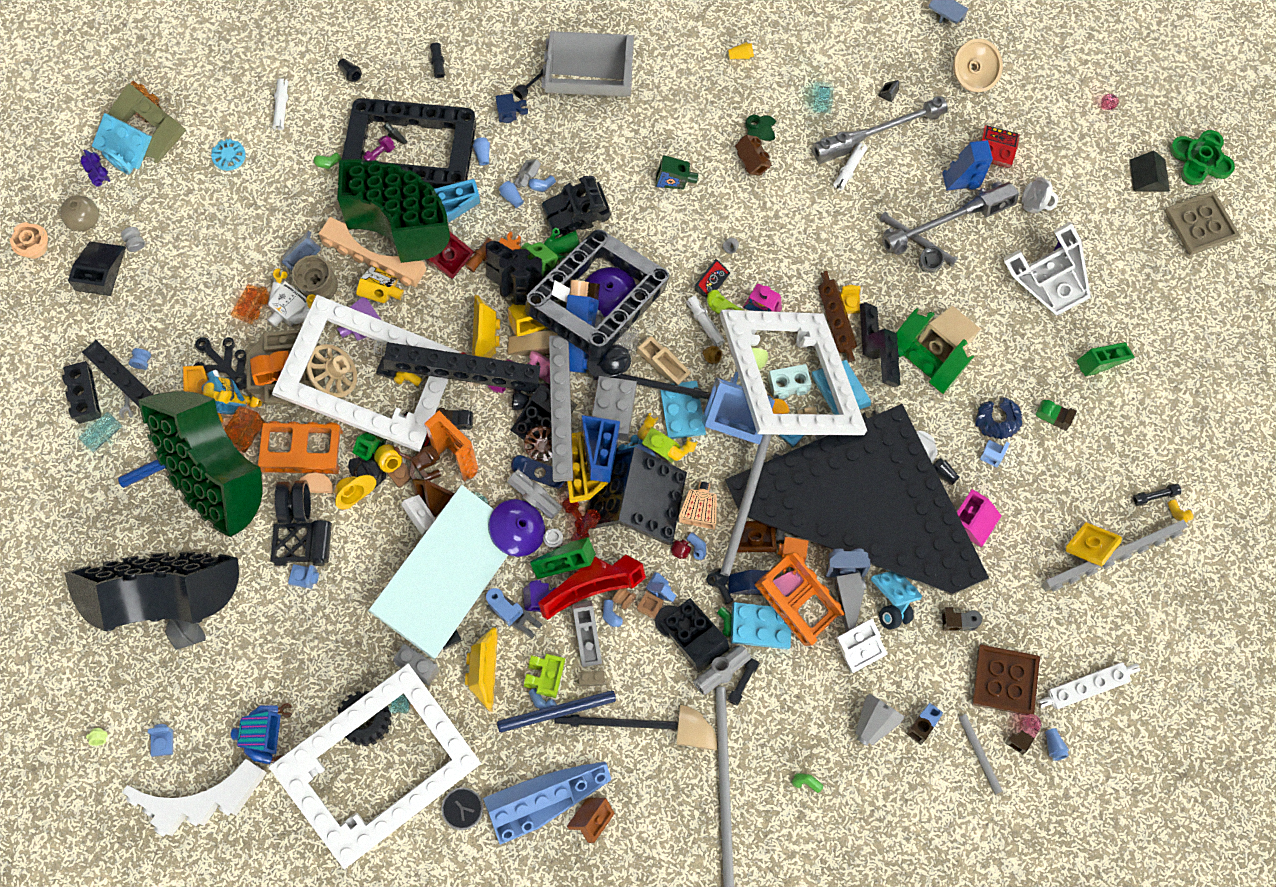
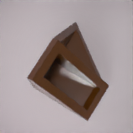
[413,479,455,517]

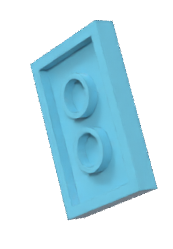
[92,113,152,169]
[812,360,871,415]
[660,381,706,439]
[731,602,791,649]

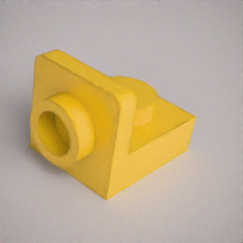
[840,284,861,314]

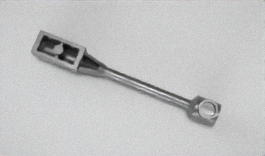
[811,96,948,165]
[882,181,1019,255]

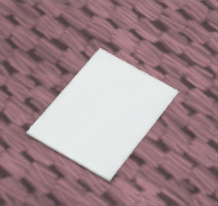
[552,281,570,303]

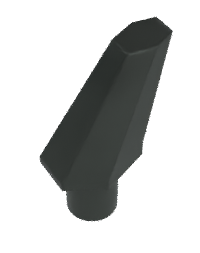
[383,122,408,144]

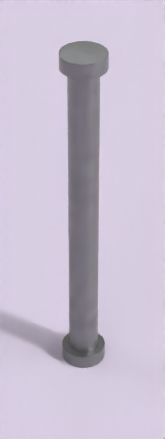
[879,211,958,267]

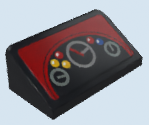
[695,259,730,298]

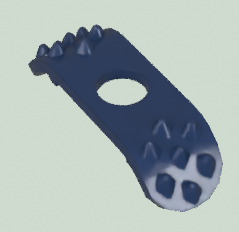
[511,455,565,489]

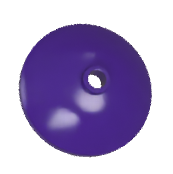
[585,267,637,317]
[488,499,545,557]

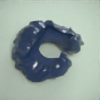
[975,397,1022,439]

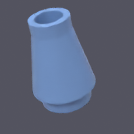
[472,138,490,166]
[499,181,524,208]
[1045,728,1069,761]

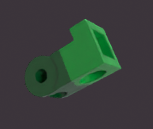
[352,432,387,461]

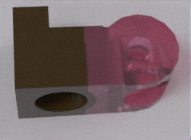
[1005,714,1042,755]

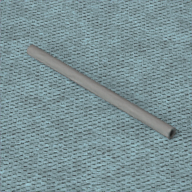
[720,434,772,576]

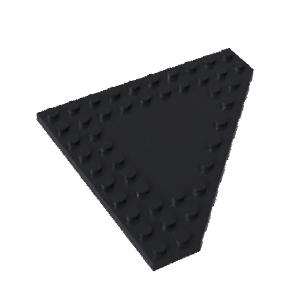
[725,404,989,595]

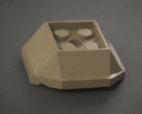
[246,329,325,405]

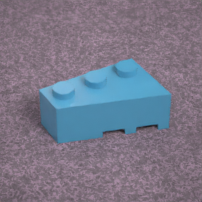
[435,179,480,222]

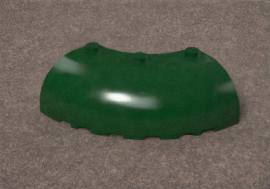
[337,159,450,263]
[138,391,263,537]

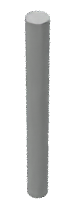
[959,714,1002,794]

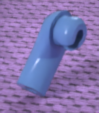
[528,175,556,192]
[529,688,557,709]

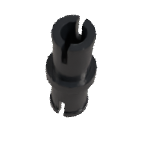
[430,42,445,78]

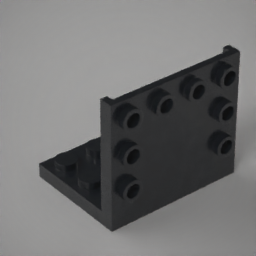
[583,447,687,545]

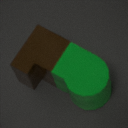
[1036,399,1077,431]

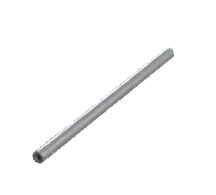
[716,687,734,887]

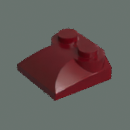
[425,232,474,280]

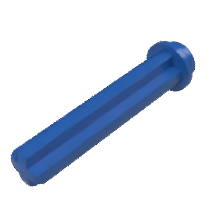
[118,460,165,488]

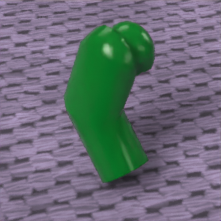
[717,607,732,637]

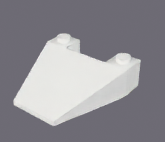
[1003,222,1091,316]

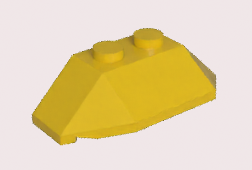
[472,295,501,358]
[568,432,608,503]
[465,627,498,712]

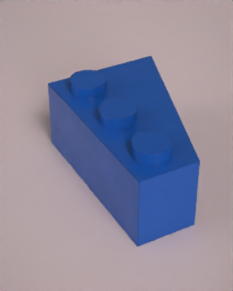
[942,140,993,191]
[581,415,620,483]

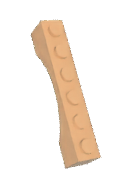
[319,217,426,287]

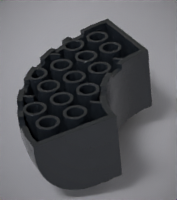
[65,552,239,631]

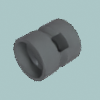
[919,246,944,273]

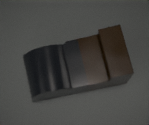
[437,407,474,430]

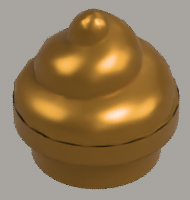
[702,345,722,364]

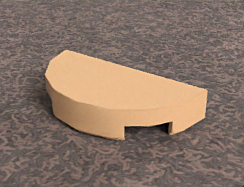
[300,472,334,493]

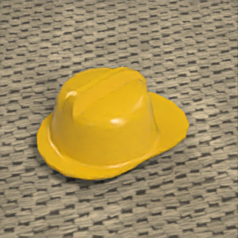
[334,475,376,510]

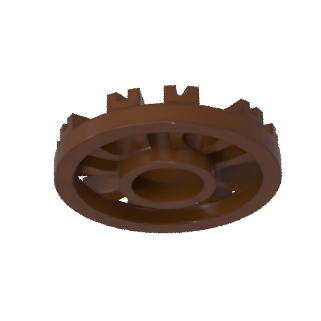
[524,426,552,462]

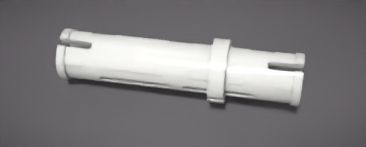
[272,79,288,130]
[833,143,867,190]
[686,296,725,347]

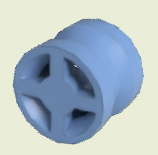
[128,348,151,370]

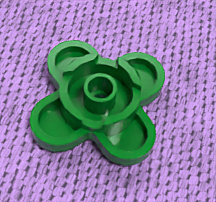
[1170,130,1235,185]

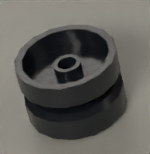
[275,480,311,525]

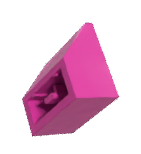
[957,489,1002,548]

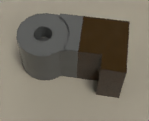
[942,607,982,631]

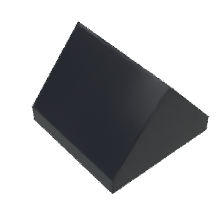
[878,80,899,102]

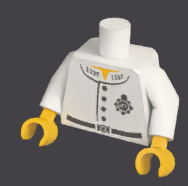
[267,268,316,327]

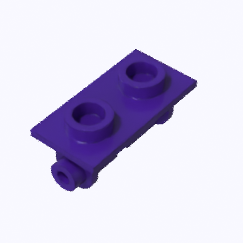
[80,149,110,187]

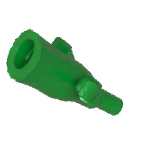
[544,228,580,262]

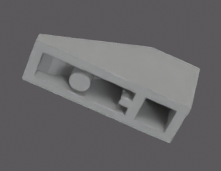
[834,572,866,632]
[572,600,602,667]

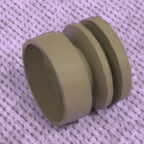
[292,255,338,300]

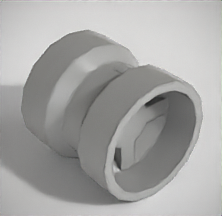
[121,227,146,252]

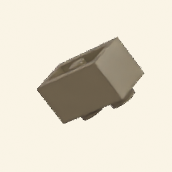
[579,671,605,686]

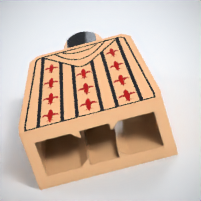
[679,482,717,530]

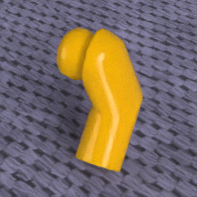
[1167,499,1194,522]

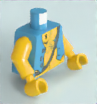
[202,370,262,415]

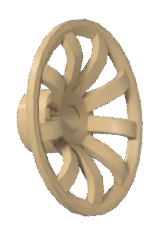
[306,344,357,398]

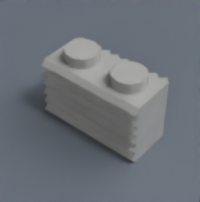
[393,644,439,686]

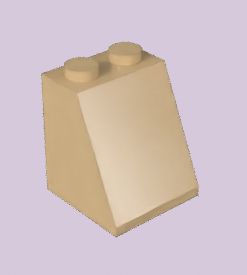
[918,305,981,363]

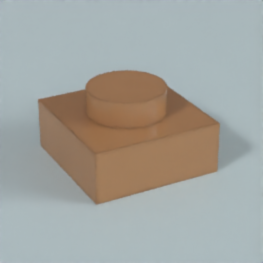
[387,461,411,488]
[637,591,664,619]

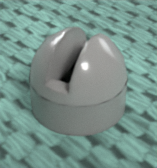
[723,238,739,254]

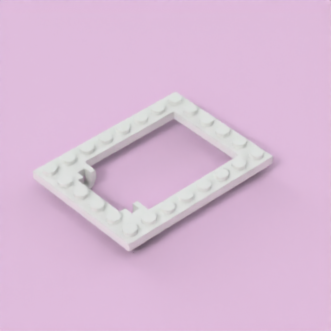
[272,295,459,452]
[720,310,867,435]
[269,663,481,869]

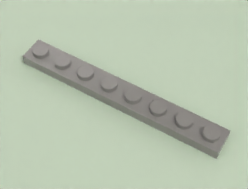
[549,335,573,482]
[1042,520,1188,592]

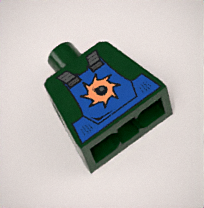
[655,155,699,190]

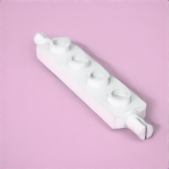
[1037,662,1140,709]

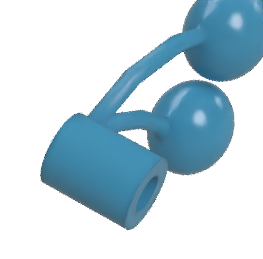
[618,435,644,450]

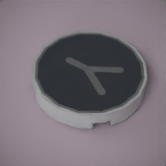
[441,787,483,830]

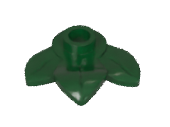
[745,114,777,141]

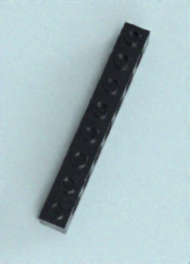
[384,342,540,392]

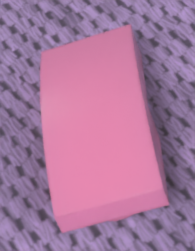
[773,570,803,597]

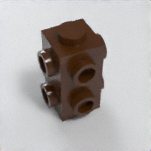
[735,135,772,176]

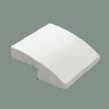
[837,619,887,673]

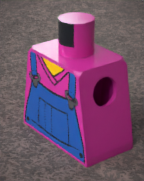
[743,283,782,312]

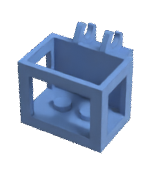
[701,372,775,445]

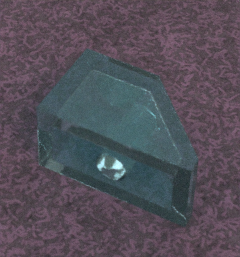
[813,81,834,113]

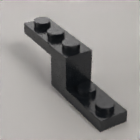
[859,302,901,387]

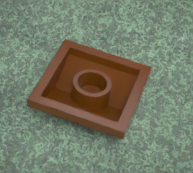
[735,521,777,553]

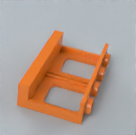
[424,411,478,482]
[258,421,343,474]
[754,552,845,646]

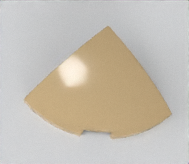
[676,705,717,751]

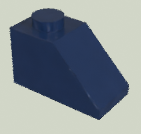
[728,570,769,595]

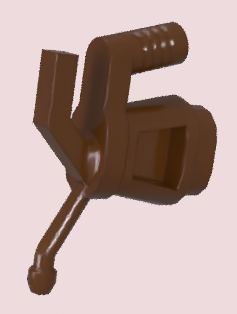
[394,445,441,481]

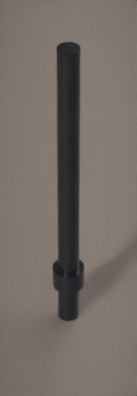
[610,374,711,400]
[554,714,677,730]

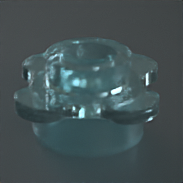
[389,694,410,714]

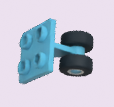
[871,571,922,630]

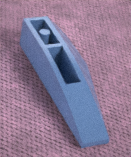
[483,762,611,845]

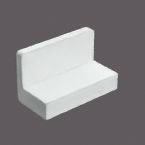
[401,495,435,535]

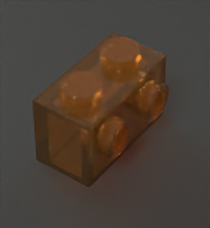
[224,406,265,453]

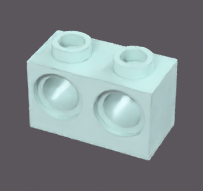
[768,364,812,399]

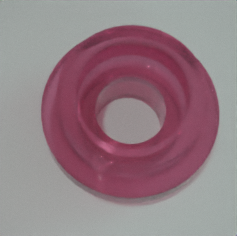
[1101,94,1119,110]

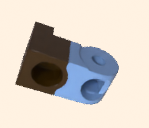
[906,703,943,745]

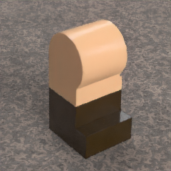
[569,280,600,300]

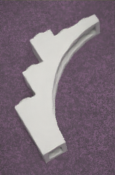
[122,759,267,837]

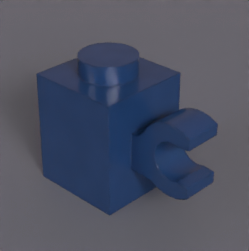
[495,93,528,123]

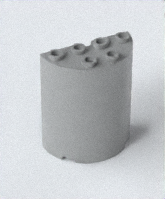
[542,31,634,97]

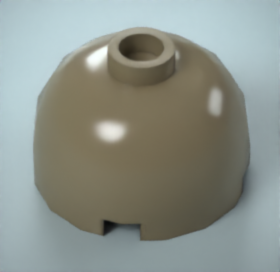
[60,195,99,232]

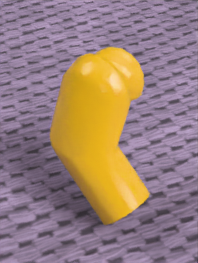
[394,371,423,387]

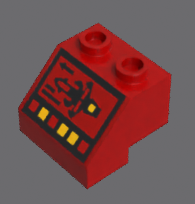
[980,125,1020,169]

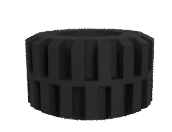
[337,691,392,746]

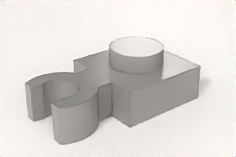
[514,159,541,188]

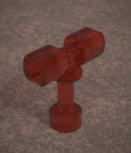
[562,498,601,542]

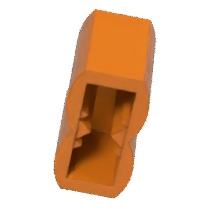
[250,351,289,386]

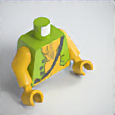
[637,413,698,463]

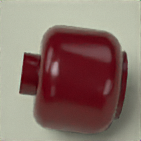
[670,539,691,559]

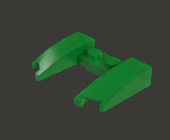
[896,308,974,394]

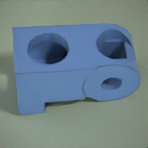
[486,588,524,626]

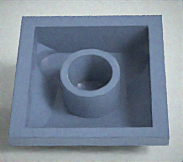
[825,549,870,577]

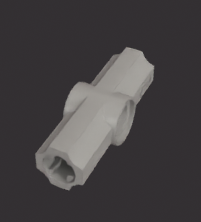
[508,470,563,519]
[693,645,751,695]

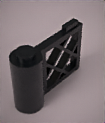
[270,520,332,566]

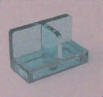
[78,412,123,453]

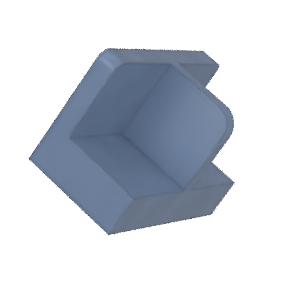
[928,0,968,24]
[282,231,321,271]

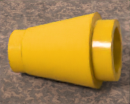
[728,42,754,59]

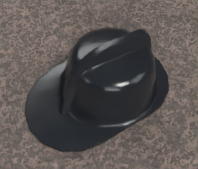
[587,345,631,378]
[348,454,387,489]

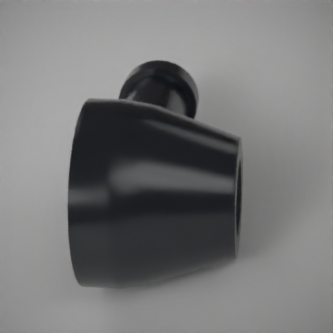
[512,389,529,410]
[706,568,734,605]

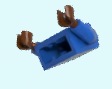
[231,703,292,764]

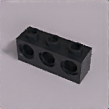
[62,361,102,424]

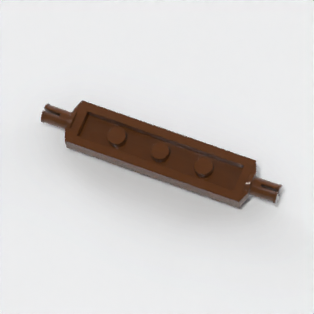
[818,271,857,363]

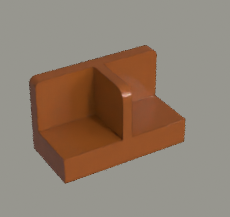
[567,798,615,843]

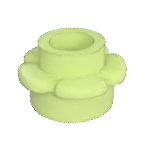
[86,728,108,746]

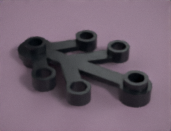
[194,337,247,390]

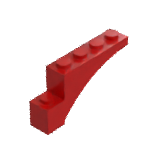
[538,554,646,620]

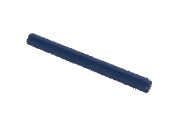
[497,690,616,733]

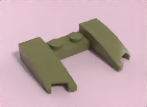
[108,83,186,163]

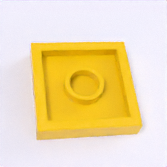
[1066,522,1122,567]

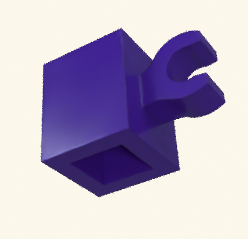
[523,580,556,612]

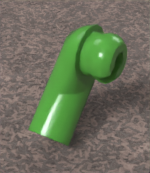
[314,152,342,169]
[791,773,824,793]

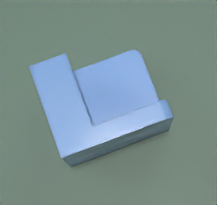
[980,440,1010,467]

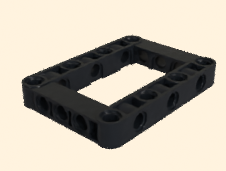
[342,98,476,189]
[524,229,669,358]

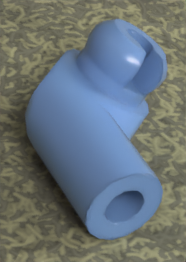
[686,532,706,560]
[603,600,623,627]

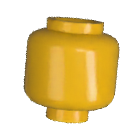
[374,444,402,473]

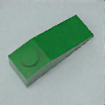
[1076,342,1135,377]
[530,537,596,579]

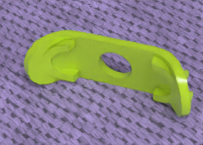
[707,289,744,315]

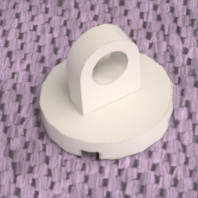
[1022,177,1058,213]

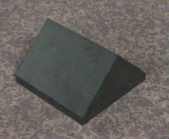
[1130,150,1170,192]

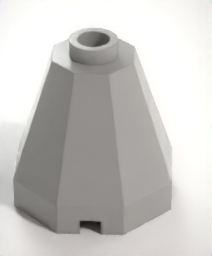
[855,693,904,746]

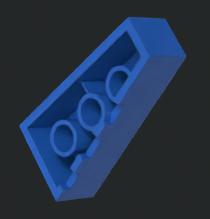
[566,295,599,373]

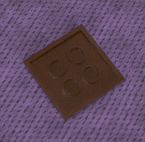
[971,644,1040,717]

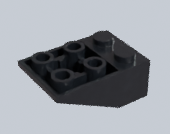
[68,241,126,296]
[511,383,578,447]
[659,598,730,673]

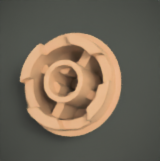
[10,222,48,259]

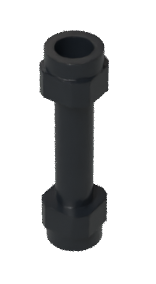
[1133,483,1182,506]
[727,658,760,706]

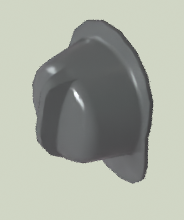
[165,619,206,650]

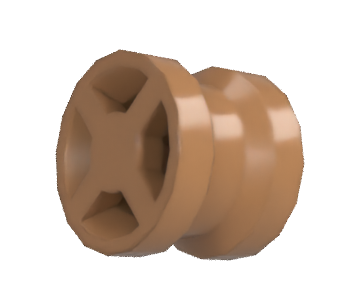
[612,588,637,611]

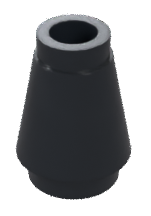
[338,58,362,82]
[933,457,960,485]

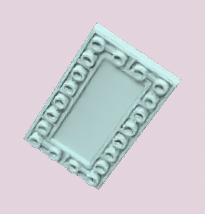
[368,485,508,659]

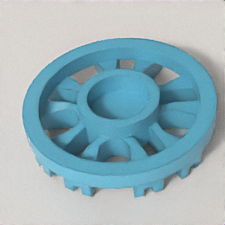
[211,139,246,171]
[102,147,134,175]

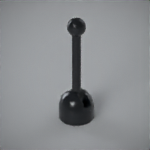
[513,69,543,100]

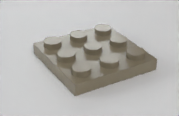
[1164,191,1240,256]

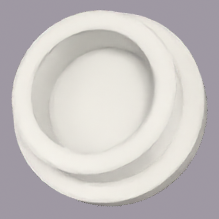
[543,528,563,548]

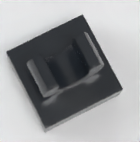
[376,356,398,380]

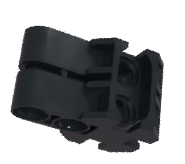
[541,176,612,238]
[485,241,542,305]

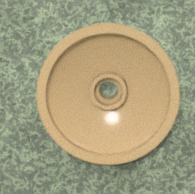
[953,39,1003,92]

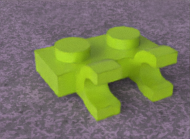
[524,654,566,698]

